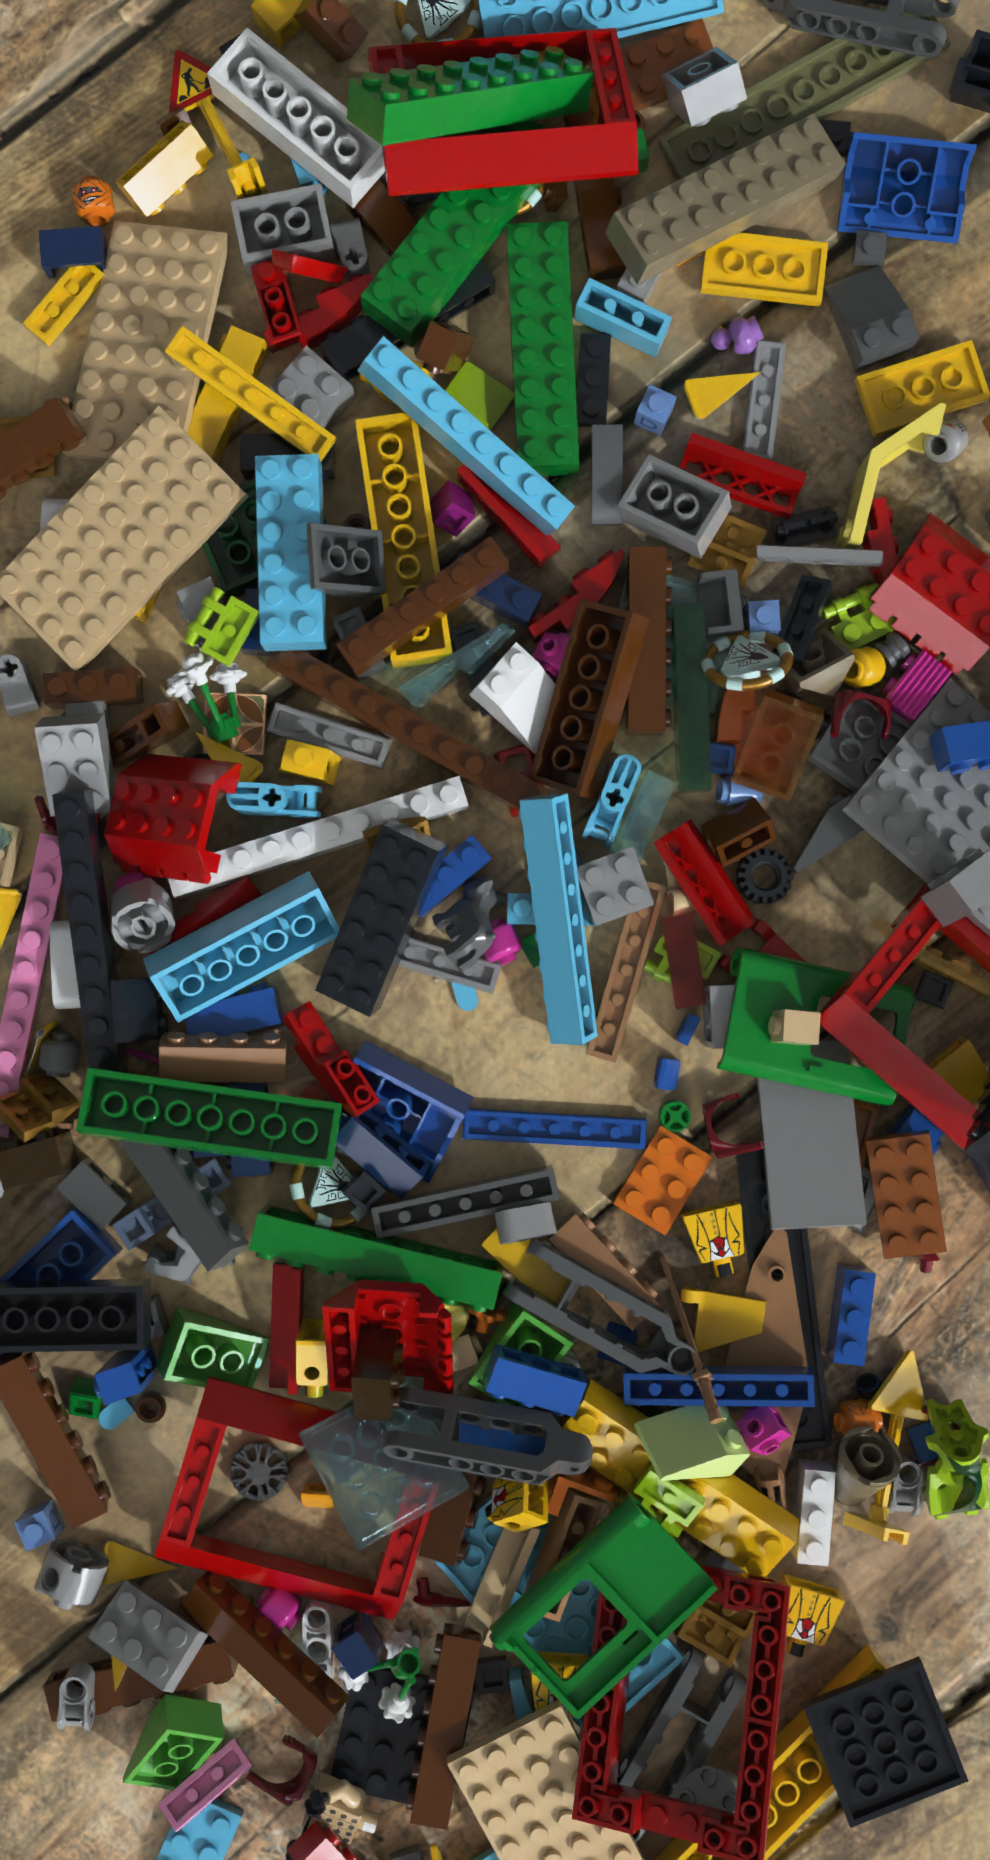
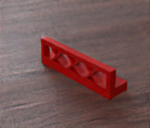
[679,432,807,519]
[457,464,561,569]
[653,819,757,947]
[269,1262,305,1395]

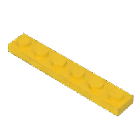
[164,326,337,462]

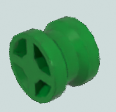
[658,1099,691,1132]

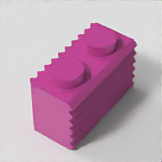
[881,650,952,722]

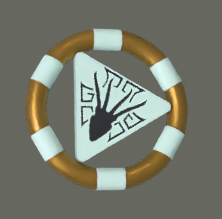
[394,0,481,44]
[701,630,794,691]
[290,1146,375,1230]

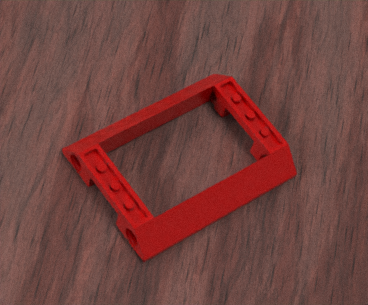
[367,28,638,196]
[819,883,990,1150]
[154,1376,442,1620]
[572,1563,791,1860]

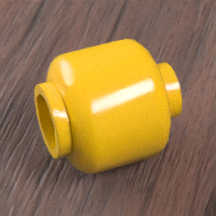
[843,646,886,689]

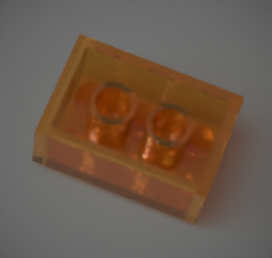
[731,688,824,802]

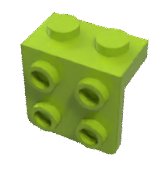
[445,362,514,431]

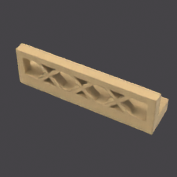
[463,1526,540,1648]

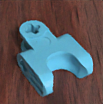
[581,754,641,849]
[226,782,323,819]

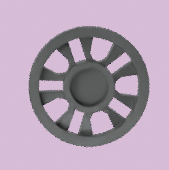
[230,1441,288,1501]

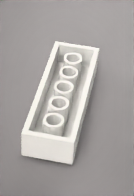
[207,28,385,208]

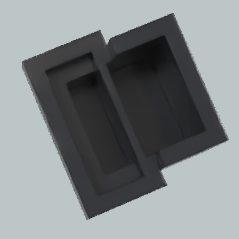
[949,29,990,113]

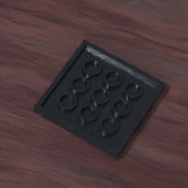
[802,1656,968,1828]
[330,1668,475,1804]

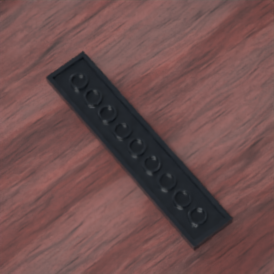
[735,1142,832,1451]

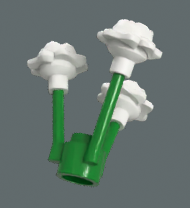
[165,652,247,744]
[337,1629,421,1723]

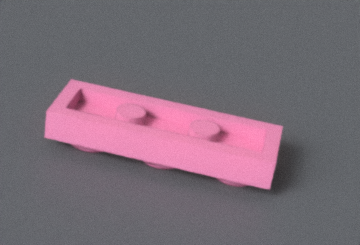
[158,1738,253,1832]

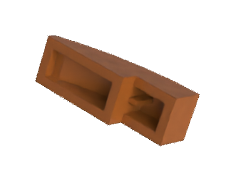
[714,677,755,744]

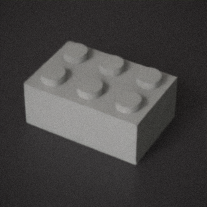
[230,183,336,276]
[617,454,732,559]
[34,713,116,817]
[88,1580,208,1693]

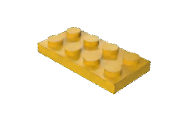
[700,233,828,307]
[855,340,990,438]

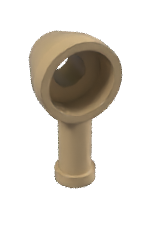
[663,861,695,918]

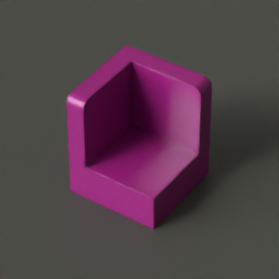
[430,480,476,537]

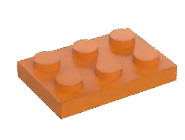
[612,1124,713,1236]

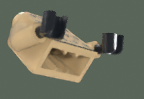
[285,1772,379,1860]

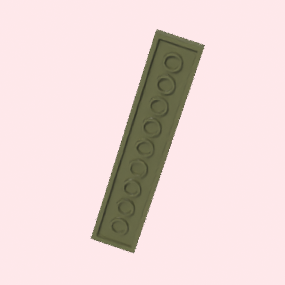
[658,13,951,180]

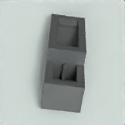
[590,424,623,526]

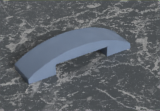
[112,1158,232,1251]

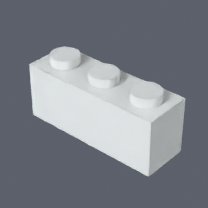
[791,1459,836,1566]

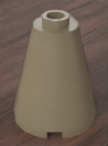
[834,1426,902,1506]

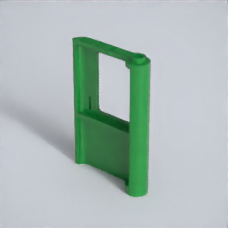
[717,946,916,1106]
[489,1494,718,1720]

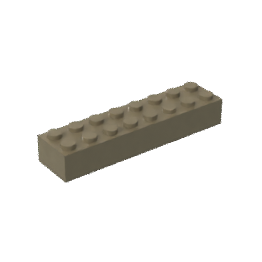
[605,113,846,285]

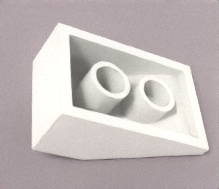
[469,642,556,755]

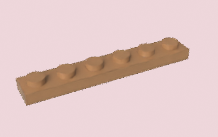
[586,881,667,1063]

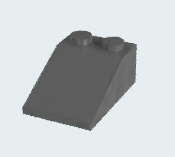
[823,265,920,372]
[307,523,386,599]

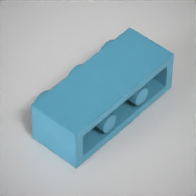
[574,278,672,358]

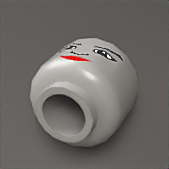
[923,418,969,463]

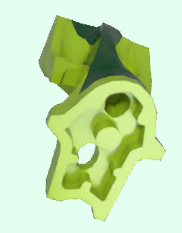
[922,1399,989,1520]

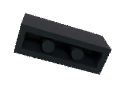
[240,434,335,483]

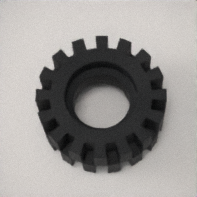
[735,848,794,904]

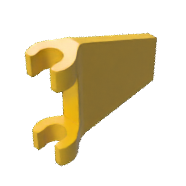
[679,1286,766,1352]

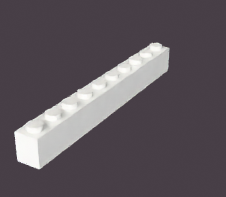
[168,776,469,899]

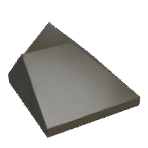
[784,627,855,697]

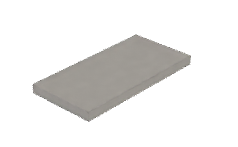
[757,1040,867,1230]

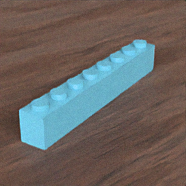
[357,336,575,536]
[519,793,598,1045]

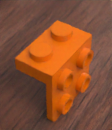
[548,1467,618,1517]

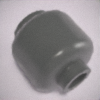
[39,1031,81,1078]

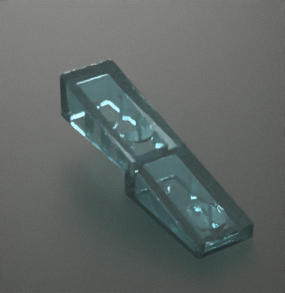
[397,623,516,707]
[609,770,677,863]

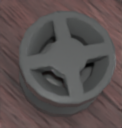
[872,631,911,670]

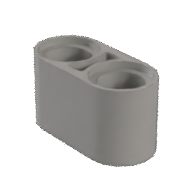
[494,1202,557,1245]

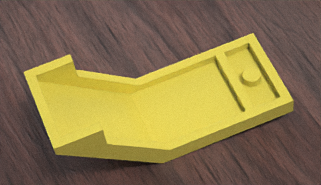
[835,403,946,550]

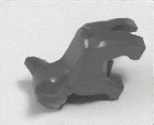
[432,877,508,971]
[144,1220,235,1285]

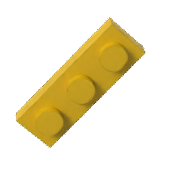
[22,265,105,347]

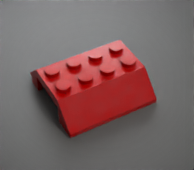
[869,512,990,675]
[104,754,242,884]
[322,1280,454,1394]

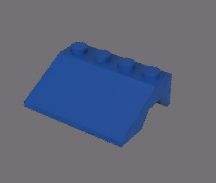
[837,132,977,244]
[333,1041,474,1183]

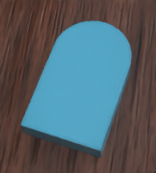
[451,982,478,1011]
[99,1398,135,1429]

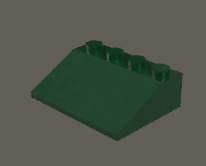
[202,478,328,601]

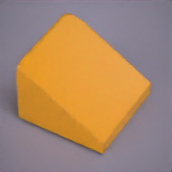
[301,1483,335,1508]

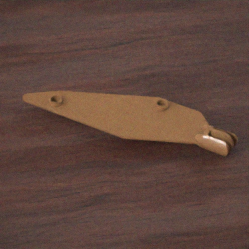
[725,1229,807,1512]

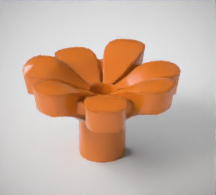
[467,1304,506,1334]

